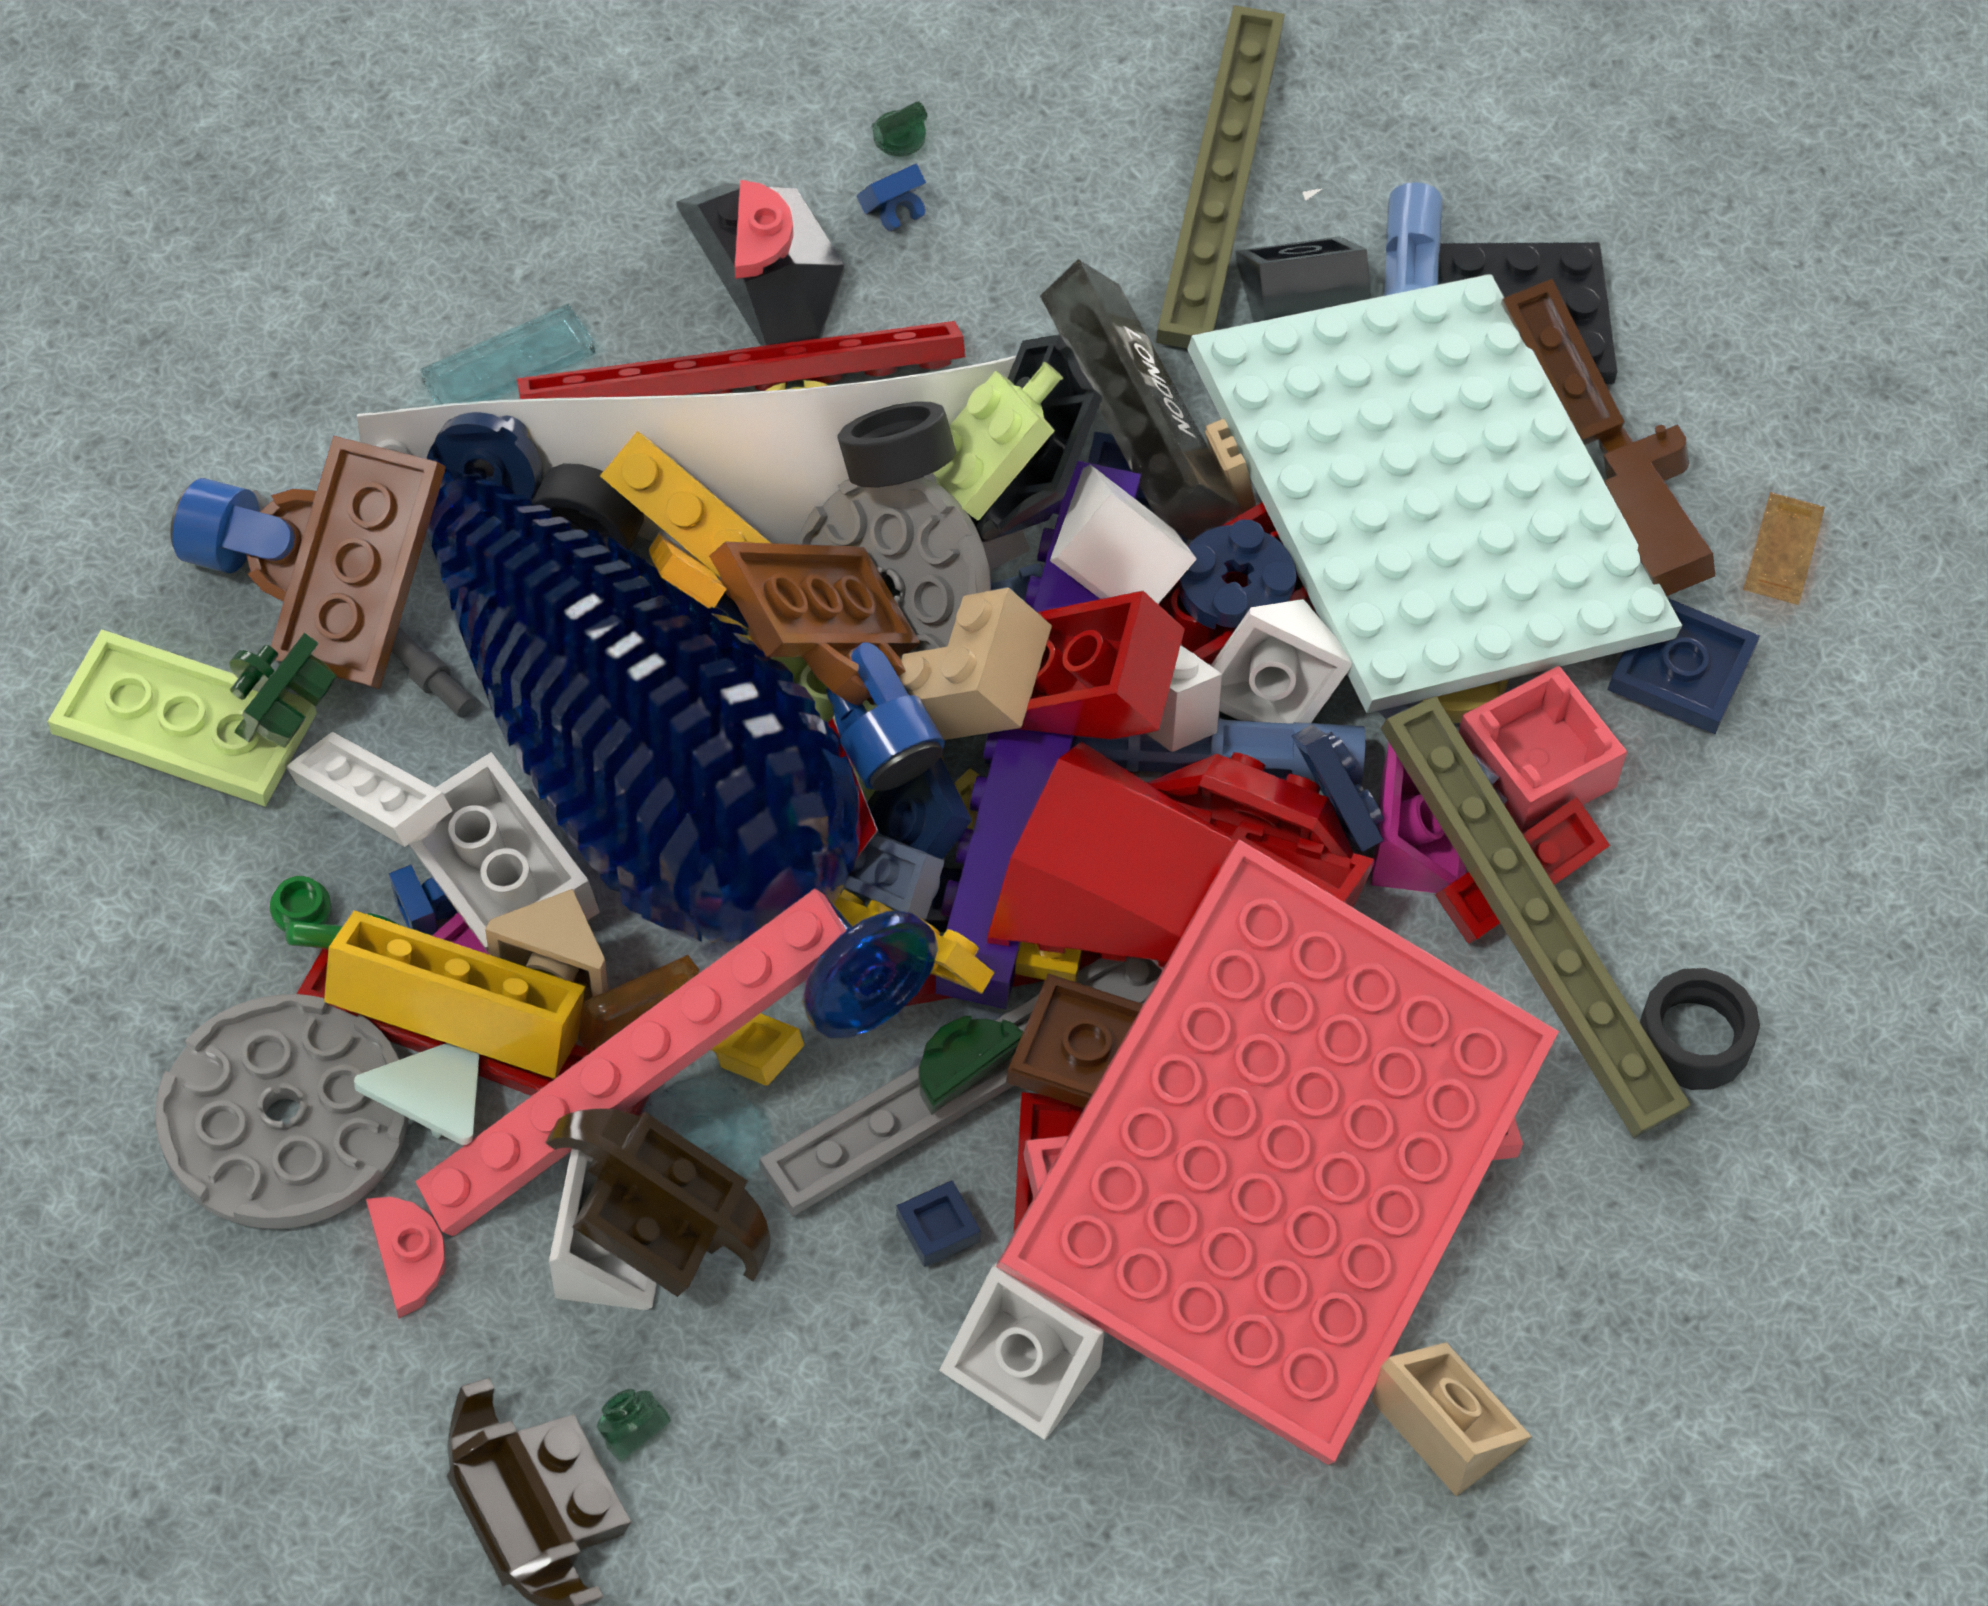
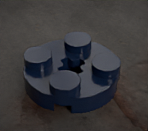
[427,412,542,523]
[1179,519,1296,630]

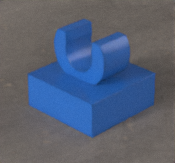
[856,163,926,232]
[389,865,458,936]

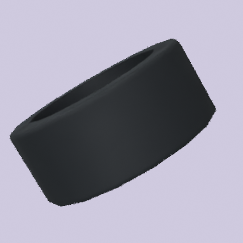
[837,401,956,488]
[528,463,644,566]
[1640,968,1760,1090]

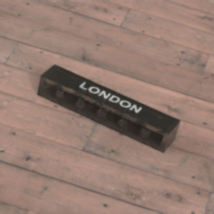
[1040,259,1241,541]

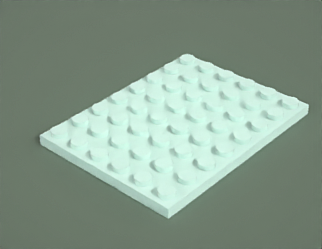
[1187,274,1682,713]

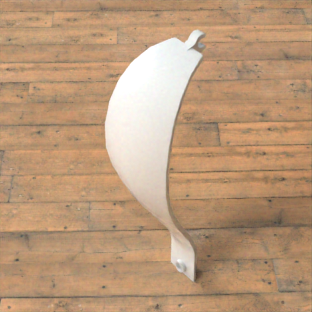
[357,348,1079,552]

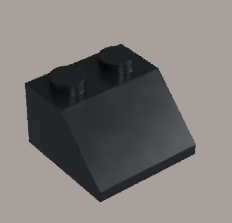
[1235,236,1371,323]

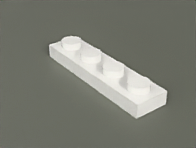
[286,732,453,847]

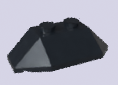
[676,183,845,346]
[967,334,1103,542]

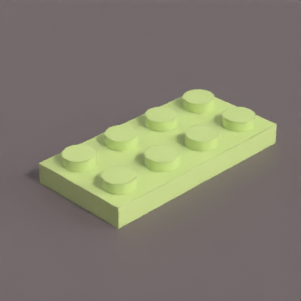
[47,629,317,807]

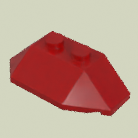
[1147,752,1353,858]

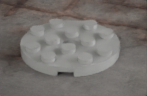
[796,477,991,659]
[155,994,409,1229]

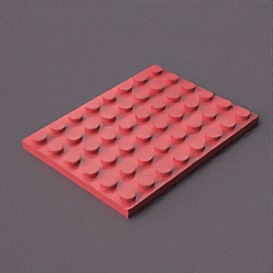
[996,840,1559,1465]

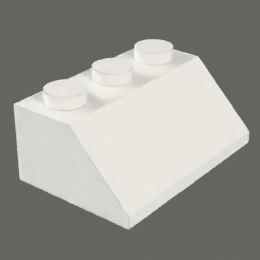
[408,752,600,953]

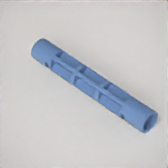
[1384,182,1443,296]
[985,718,1365,784]

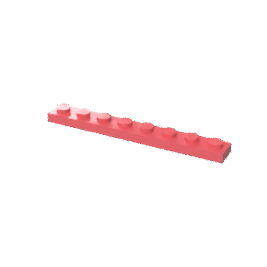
[415,889,855,1236]

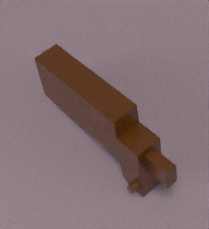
[1598,424,1716,596]

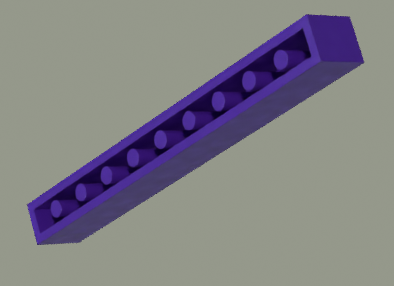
[935,461,1141,1010]

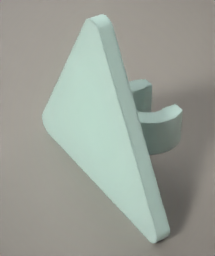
[354,1043,479,1145]

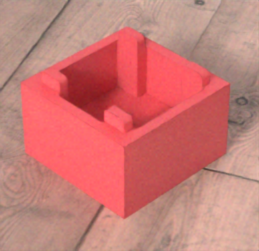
[1459,666,1627,833]

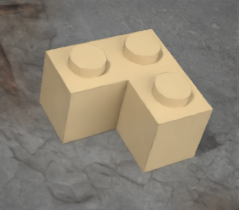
[898,587,1052,740]

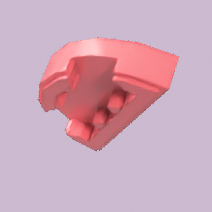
[735,180,794,279]
[366,1196,446,1319]

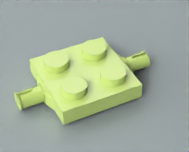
[933,362,1063,521]

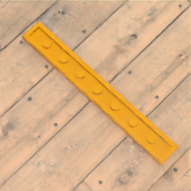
[648,533,726,609]

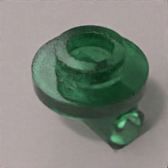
[871,101,928,156]
[597,1389,671,1462]

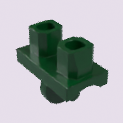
[229,633,337,748]

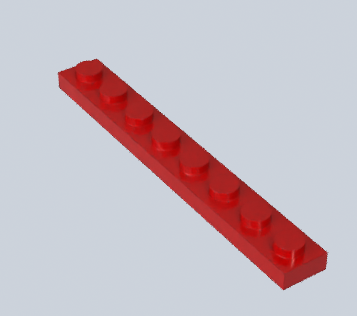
[516,321,966,400]

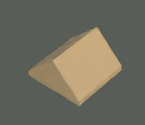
[485,889,612,1027]
[1371,1342,1532,1497]

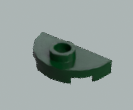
[918,1016,1023,1115]

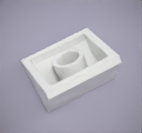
[1050,465,1197,604]
[1211,599,1352,724]
[549,1149,657,1310]
[939,1262,1105,1440]

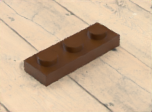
[1501,279,1625,445]

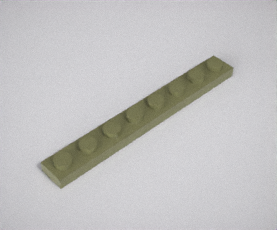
[1156,5,1285,349]
[1380,696,1691,1138]

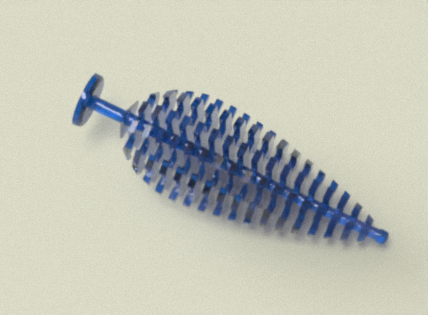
[428,458,938,1038]

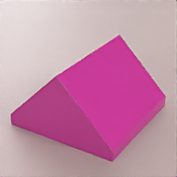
[1371,743,1466,893]

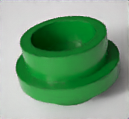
[270,876,332,932]

